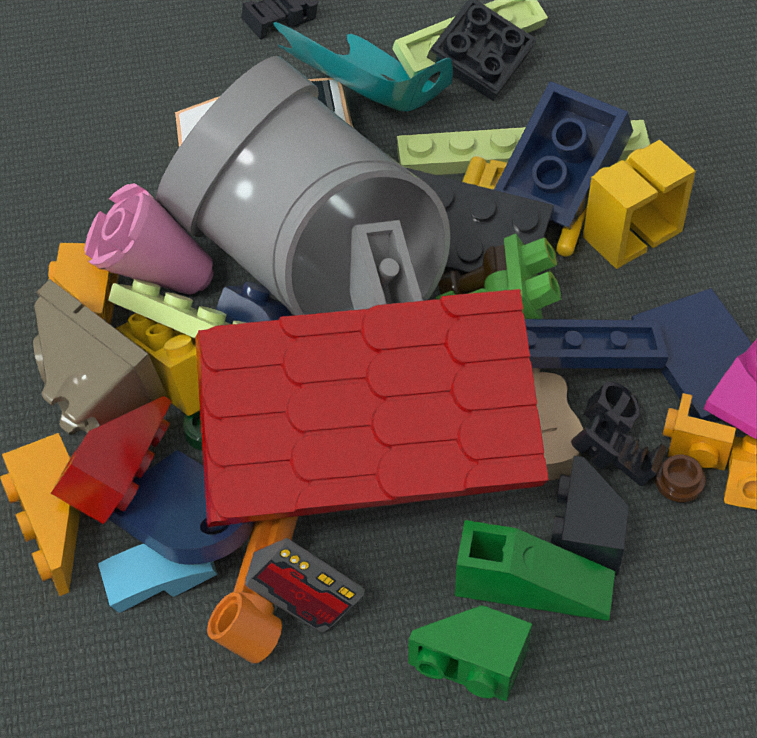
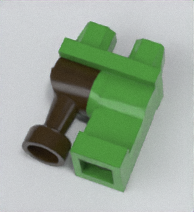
[436,234,562,319]

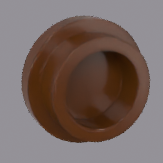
[655,454,706,502]

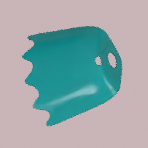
[273,22,453,111]

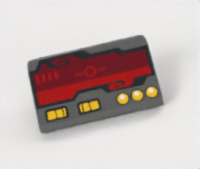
[245,538,365,632]

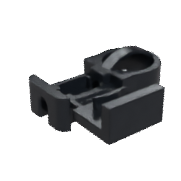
[241,0,319,39]
[571,381,667,486]

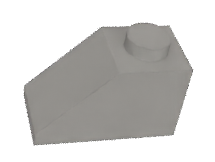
[350,220,423,310]

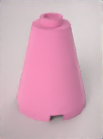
[84,183,214,295]

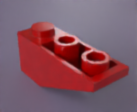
[50,396,172,524]

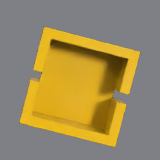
[583,140,695,269]

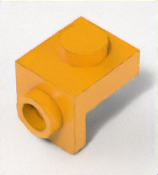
[662,393,736,471]
[724,435,757,510]

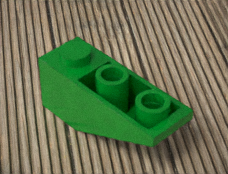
[455,520,615,621]

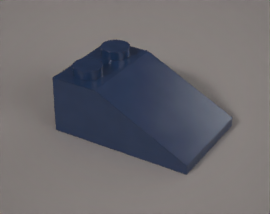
[494,81,633,230]

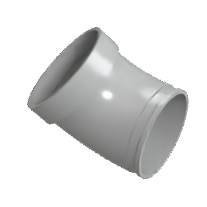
[156,56,450,315]

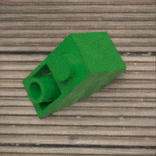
[408,605,532,702]

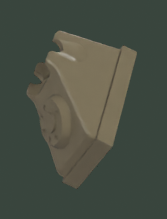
[33,279,169,435]

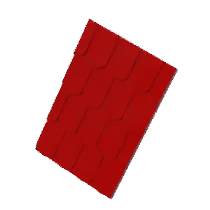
[195,289,549,527]

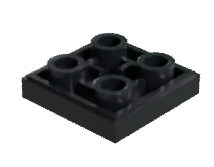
[427,0,537,101]

